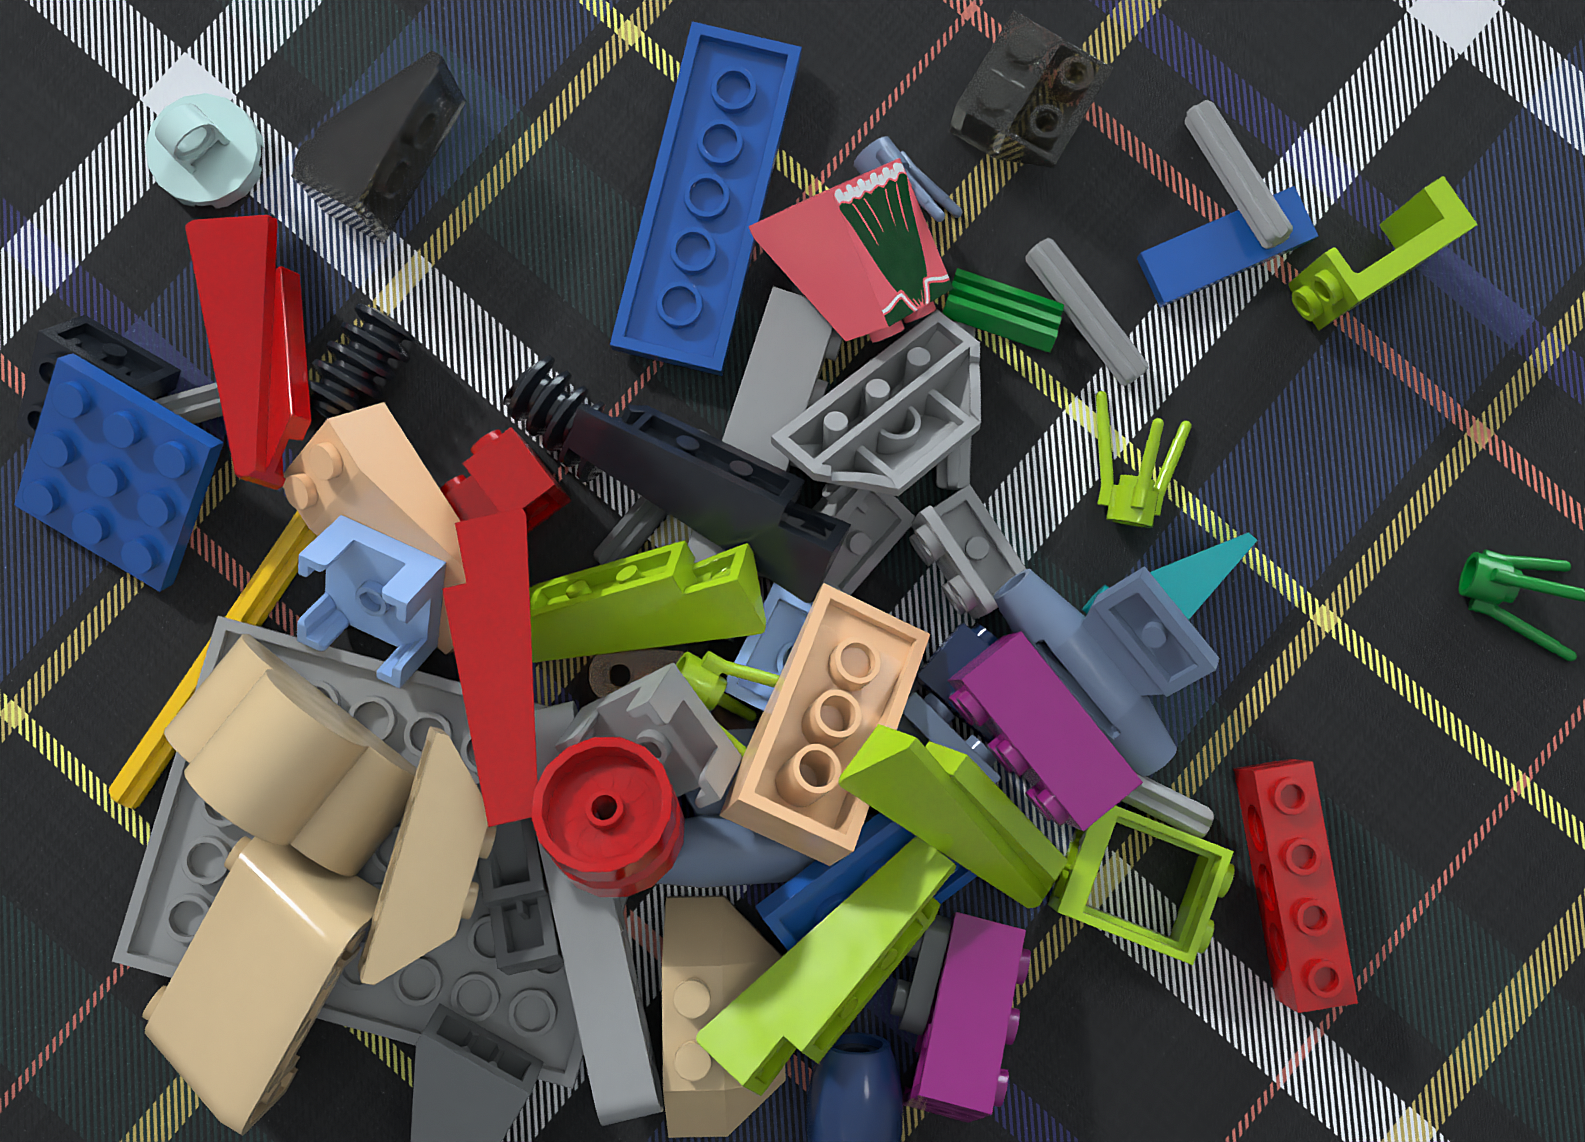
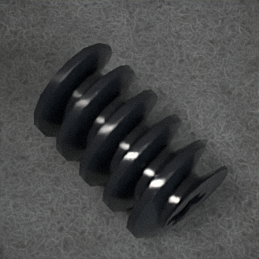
[308,303,422,419]
[503,355,618,483]

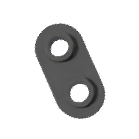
[890,915,951,1036]

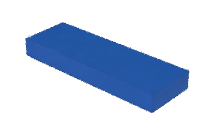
[1137,186,1318,308]

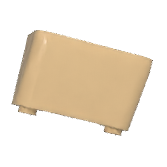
[142,836,381,1136]

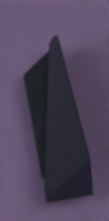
[568,404,851,603]

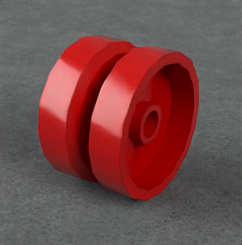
[531,737,685,897]

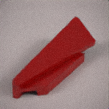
[185,215,311,490]
[442,508,538,827]

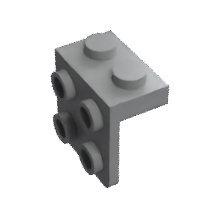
[909,484,1026,620]

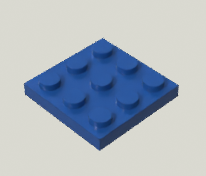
[14,353,224,592]

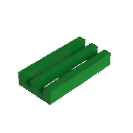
[942,268,1064,352]

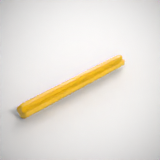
[109,510,318,809]

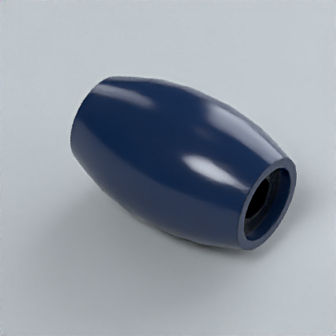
[806,1032,903,1142]

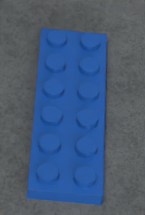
[610,21,802,376]

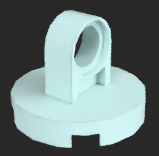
[145,93,264,208]

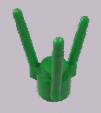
[1459,549,1585,662]

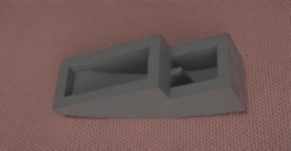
[476,783,564,975]

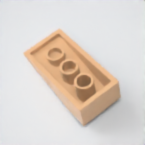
[283,402,466,655]
[719,583,930,866]

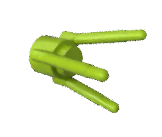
[1096,391,1191,528]
[676,651,780,757]

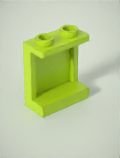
[1288,176,1478,330]

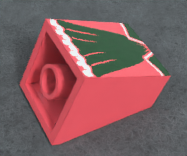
[748,158,954,343]

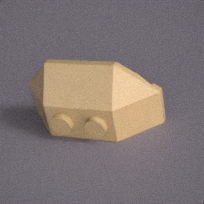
[357,726,497,985]
[662,895,786,1138]

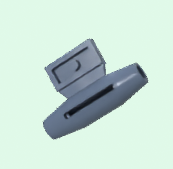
[993,566,1220,777]
[656,728,865,888]

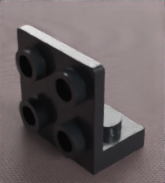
[17,315,181,438]

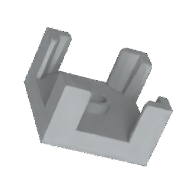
[554,662,743,809]

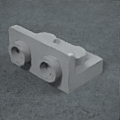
[812,483,915,595]

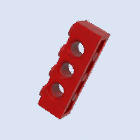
[1234,759,1358,1013]

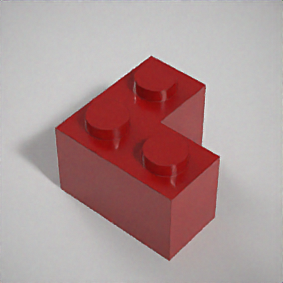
[440,427,572,534]

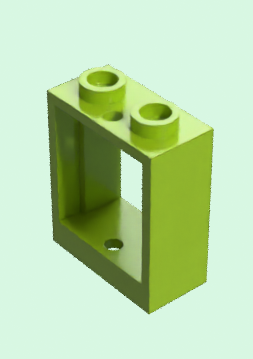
[1047,805,1234,965]

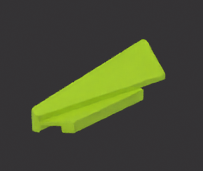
[529,540,766,663]
[838,724,1068,908]
[696,837,956,1096]

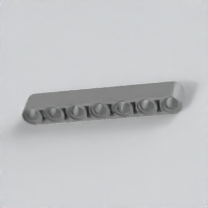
[535,701,663,1126]

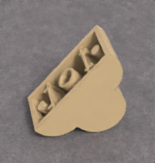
[164,634,417,876]

